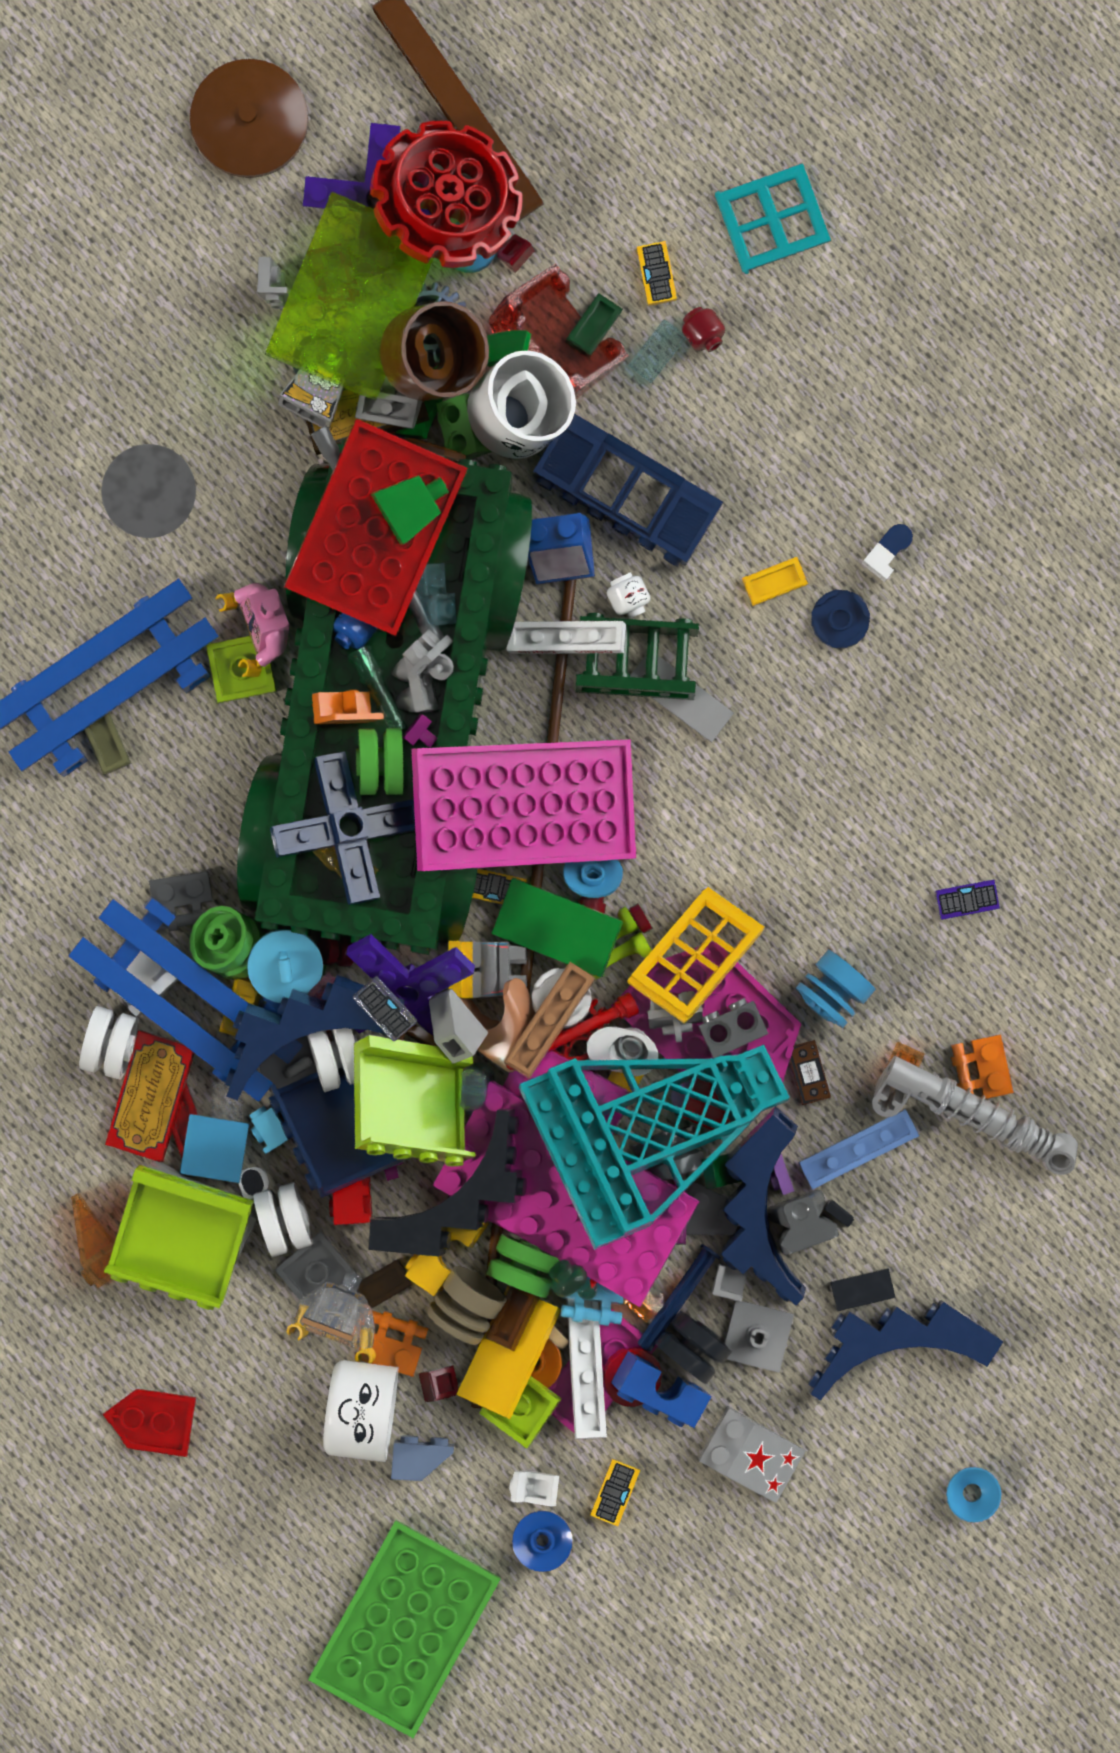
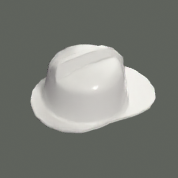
[587,1027,658,1076]

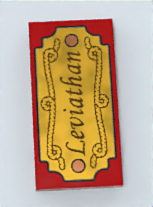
[105,1030,195,1162]

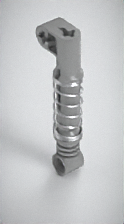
[872,1056,1078,1175]

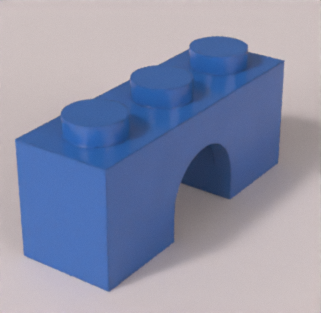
[611,1351,712,1428]

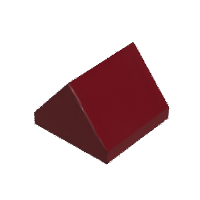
[496,234,534,273]

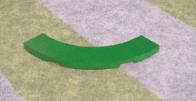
[396,330,532,439]

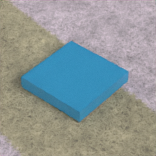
[180,1114,250,1183]

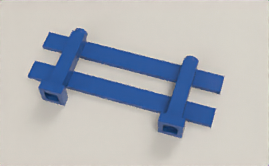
[0,578,219,777]
[68,896,303,1102]

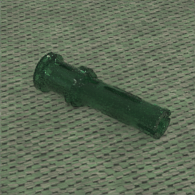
[347,644,408,729]

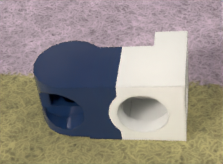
[862,524,913,582]

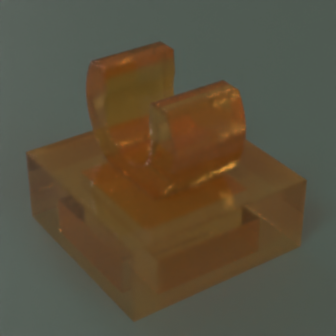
[885,1041,925,1068]
[624,1284,665,1323]

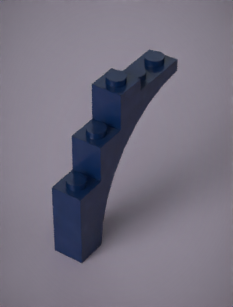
[224,975,405,1101]
[721,1106,806,1306]
[808,1300,1003,1401]

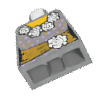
[278,354,345,429]

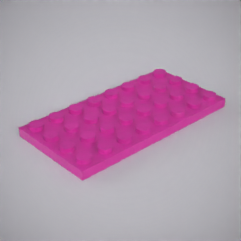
[411,739,636,871]
[433,1081,700,1307]

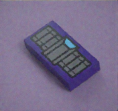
[935,880,1000,920]

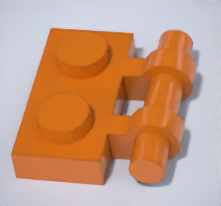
[951,1034,1014,1099]
[359,1310,429,1377]

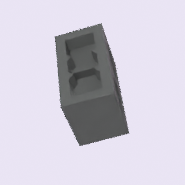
[698,998,769,1058]

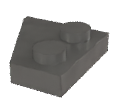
[686,1181,738,1235]

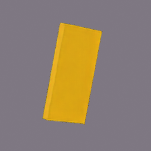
[456,1286,561,1419]

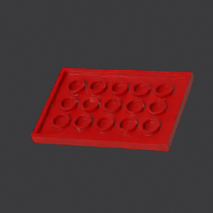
[284,419,468,636]

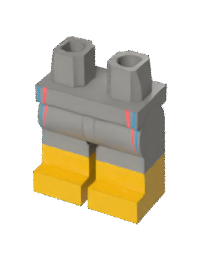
[448,941,527,999]

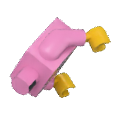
[215,583,289,677]

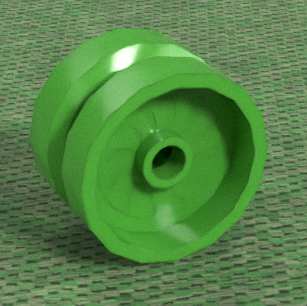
[356,728,403,795]
[189,906,266,980]
[486,1234,562,1298]

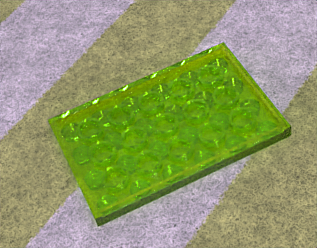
[265,192,434,401]

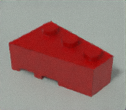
[329,1177,373,1225]

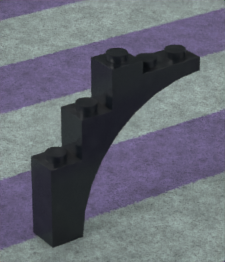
[368,1108,526,1257]

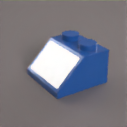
[528,513,595,585]

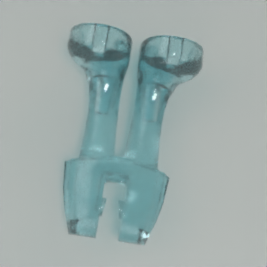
[460,1062,495,1116]

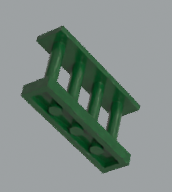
[575,613,699,700]

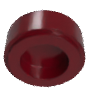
[629,903,653,934]

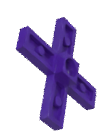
[303,123,451,276]
[346,934,475,1036]

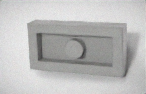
[391,657,439,712]

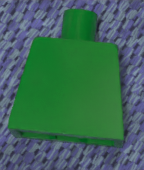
[371,476,449,544]

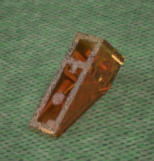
[71,1193,115,1288]

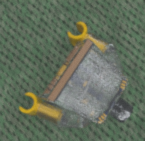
[286,1272,376,1364]

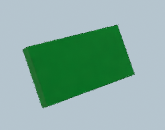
[492,878,623,977]

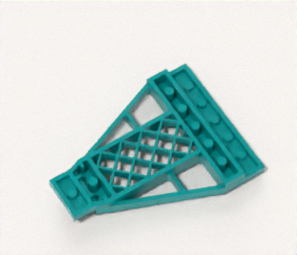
[518,1044,790,1250]

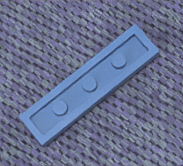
[798,1109,919,1190]

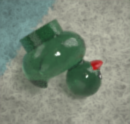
[549,1260,597,1300]

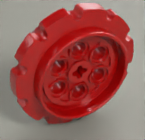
[370,121,522,268]

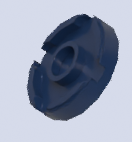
[811,589,870,649]

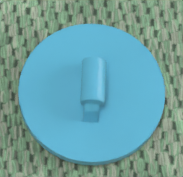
[247,929,323,1003]

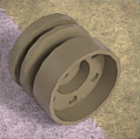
[427,1266,507,1345]

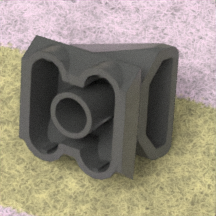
[767,1190,839,1255]

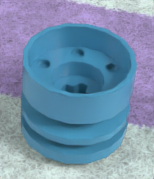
[795,949,876,1028]

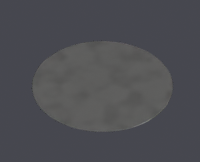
[101,444,196,538]

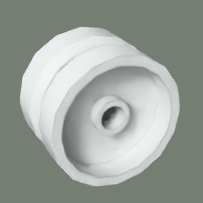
[79,1006,138,1080]
[307,1028,357,1092]
[253,1182,313,1257]

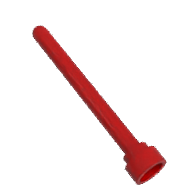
[506,992,639,1070]

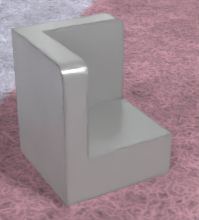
[711,1264,748,1302]

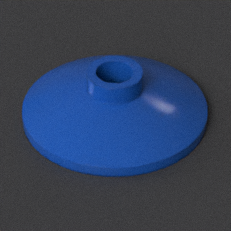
[512,1511,572,1572]

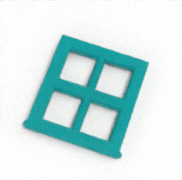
[715,163,831,274]

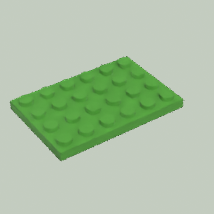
[308,1520,501,1738]

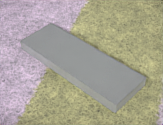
[630,655,734,743]

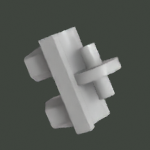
[402,629,454,680]
[648,991,703,1042]

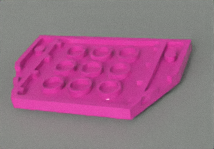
[611,941,801,1086]

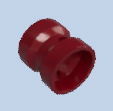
[317,937,354,967]

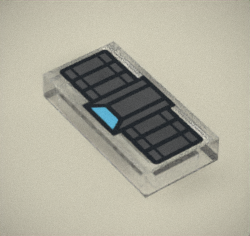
[353,976,417,1042]

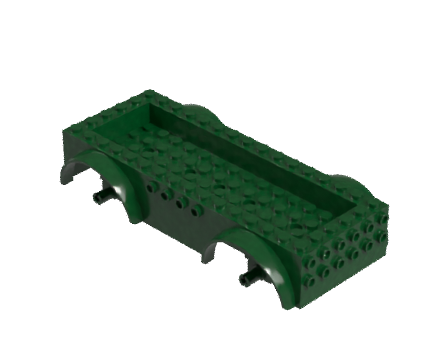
[237,440,532,955]

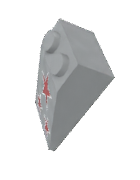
[698,1406,806,1503]

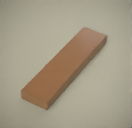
[504,962,595,1079]

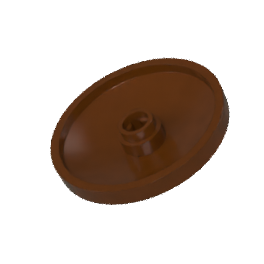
[190,59,308,178]

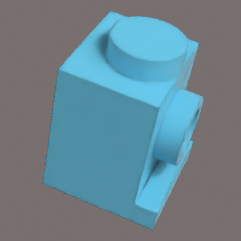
[249,1106,291,1154]

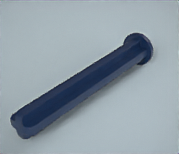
[638,1244,721,1352]

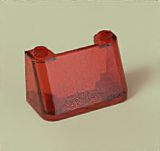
[489,263,629,399]

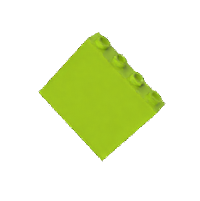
[354,1035,475,1167]
[104,1165,254,1310]

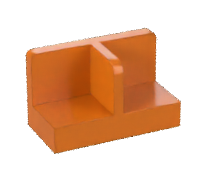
[312,690,384,724]

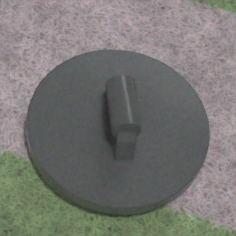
[260,1035,317,1093]

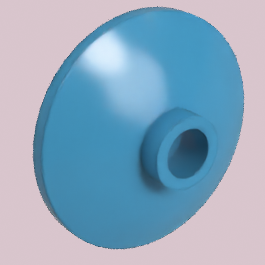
[563,860,623,898]

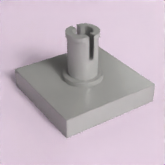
[724,1300,794,1373]

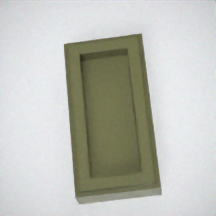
[84,712,132,775]

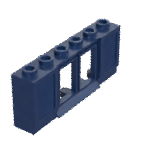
[533,413,723,567]

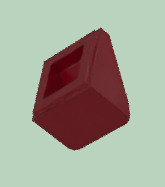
[419,1365,459,1402]

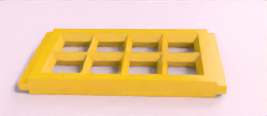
[627,887,765,1024]

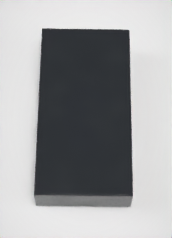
[830,1268,896,1312]

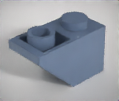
[391,1435,455,1481]

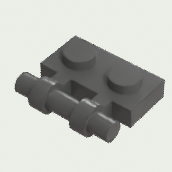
[149,871,213,932]

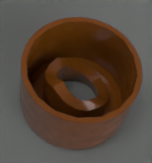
[380,301,489,401]

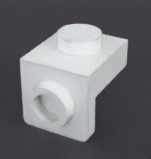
[509,1470,559,1506]

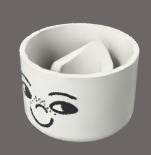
[467,351,576,459]
[323,1360,398,1462]

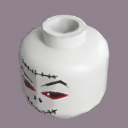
[607,572,651,619]

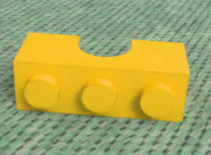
[405,1222,489,1297]

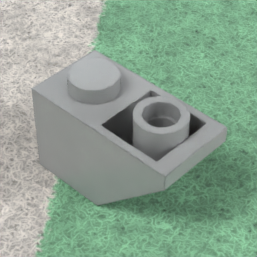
[429,989,488,1064]

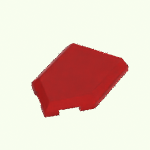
[103,1389,196,1457]

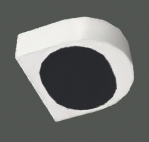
[238,1167,270,1199]

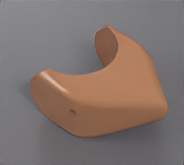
[461,978,536,1073]

